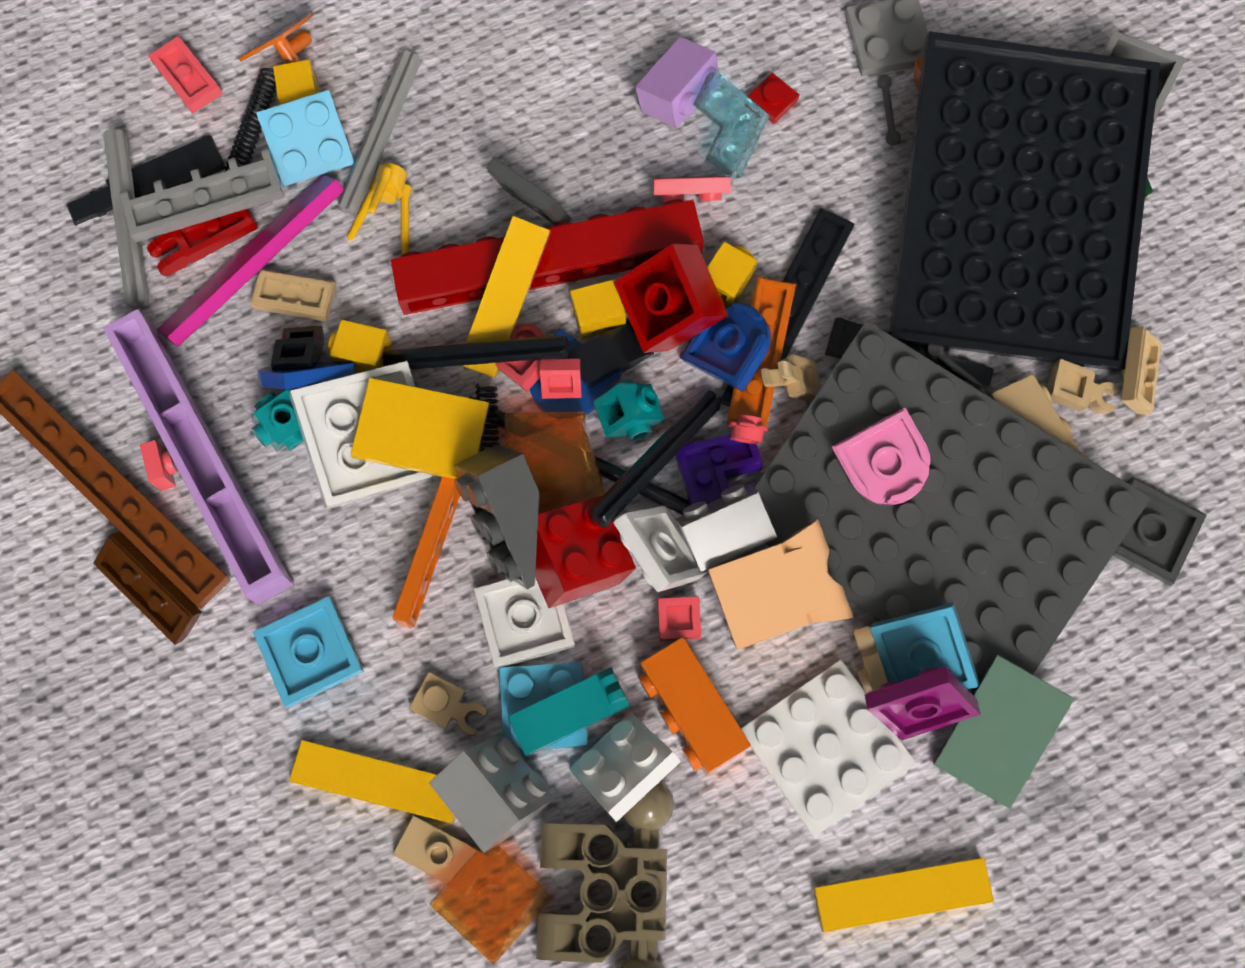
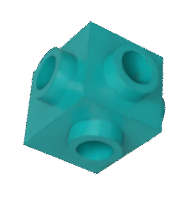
[593,380,665,441]
[251,388,304,452]

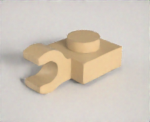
[761,355,821,402]

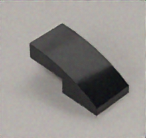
[568,323,654,389]
[271,326,325,371]

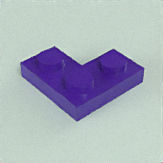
[675,434,763,505]

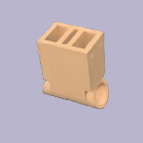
[708,519,854,650]

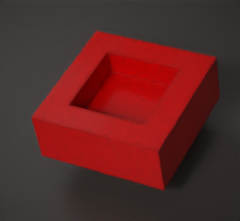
[747,72,800,124]

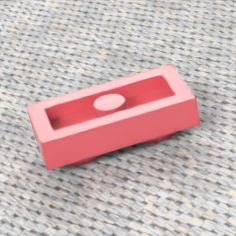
[148,36,223,114]
[653,176,731,202]

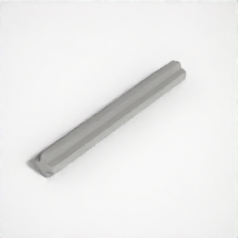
[337,50,421,215]
[103,128,149,309]

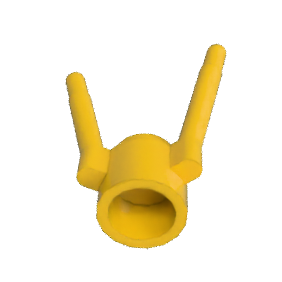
[347,163,412,254]

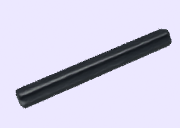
[382,335,569,370]
[589,390,722,528]

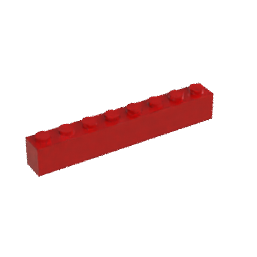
[390,199,704,315]

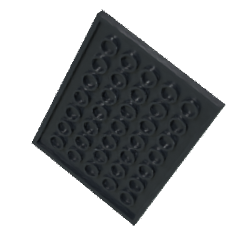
[889,31,1160,372]

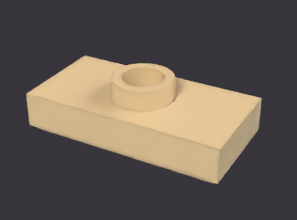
[250,269,337,322]
[1121,326,1162,415]
[393,815,489,895]

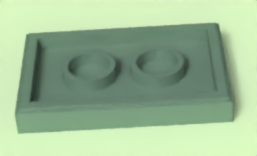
[933,654,1075,809]

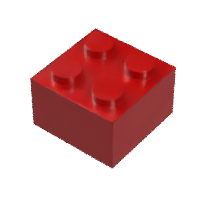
[614,244,728,353]
[535,495,636,608]

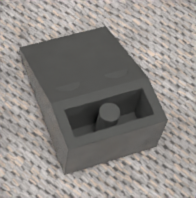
[454,444,539,590]

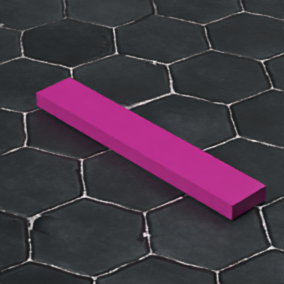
[157,175,344,347]

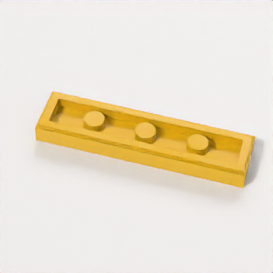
[463,216,551,378]
[289,740,455,824]
[813,858,994,932]

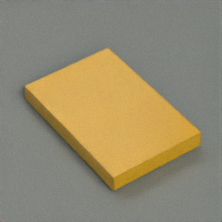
[351,378,489,479]

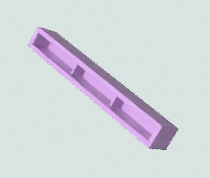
[102,308,294,605]

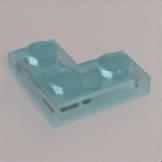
[693,70,770,179]

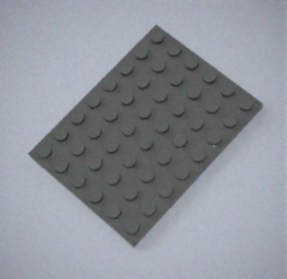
[754,320,1151,682]

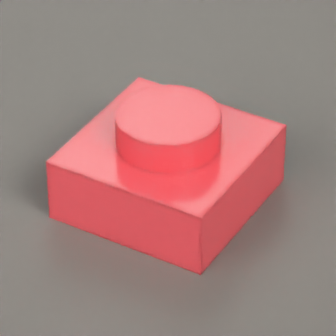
[495,336,540,392]
[540,359,582,399]
[139,440,179,491]
[658,597,701,642]

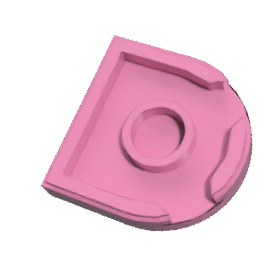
[832,408,931,505]

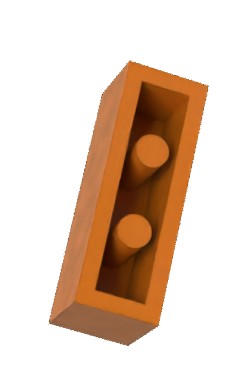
[637,637,751,775]

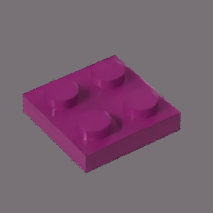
[864,667,981,740]

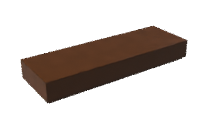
[93,532,202,645]

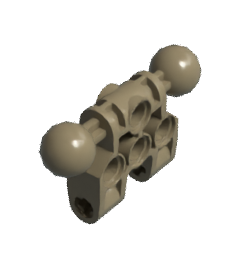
[536,781,674,968]

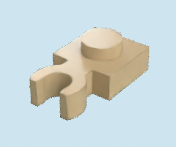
[1047,359,1119,414]
[853,626,888,694]
[409,672,488,736]

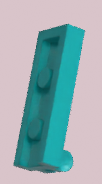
[507,667,630,757]

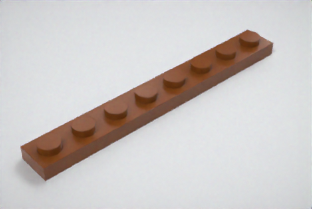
[0,370,231,609]

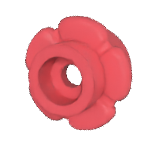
[728,415,768,444]

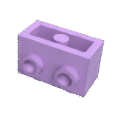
[635,37,720,129]

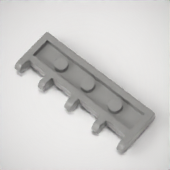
[120,148,284,242]

